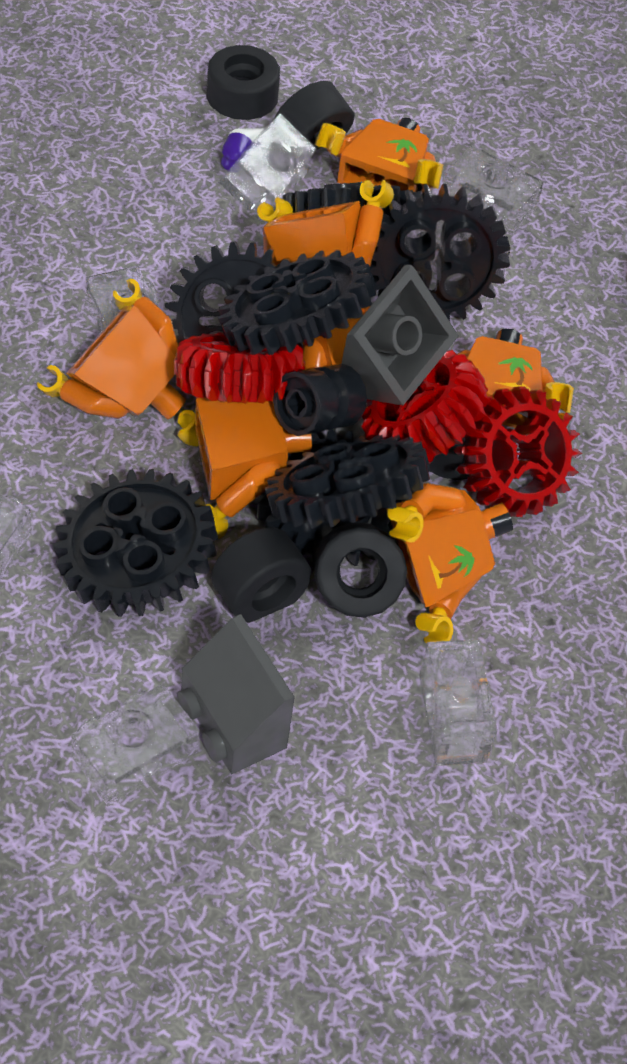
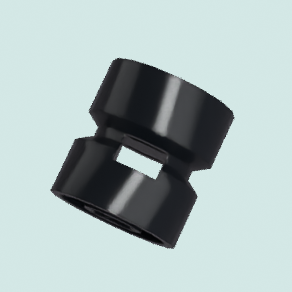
[273,364,367,436]

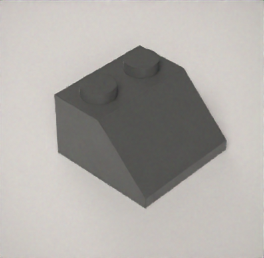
[341,265,459,405]
[177,614,295,775]

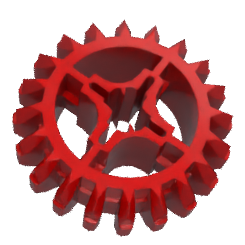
[174,332,305,404]
[361,350,490,463]
[453,386,582,517]

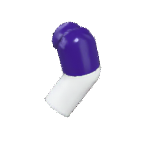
[221,128,271,172]

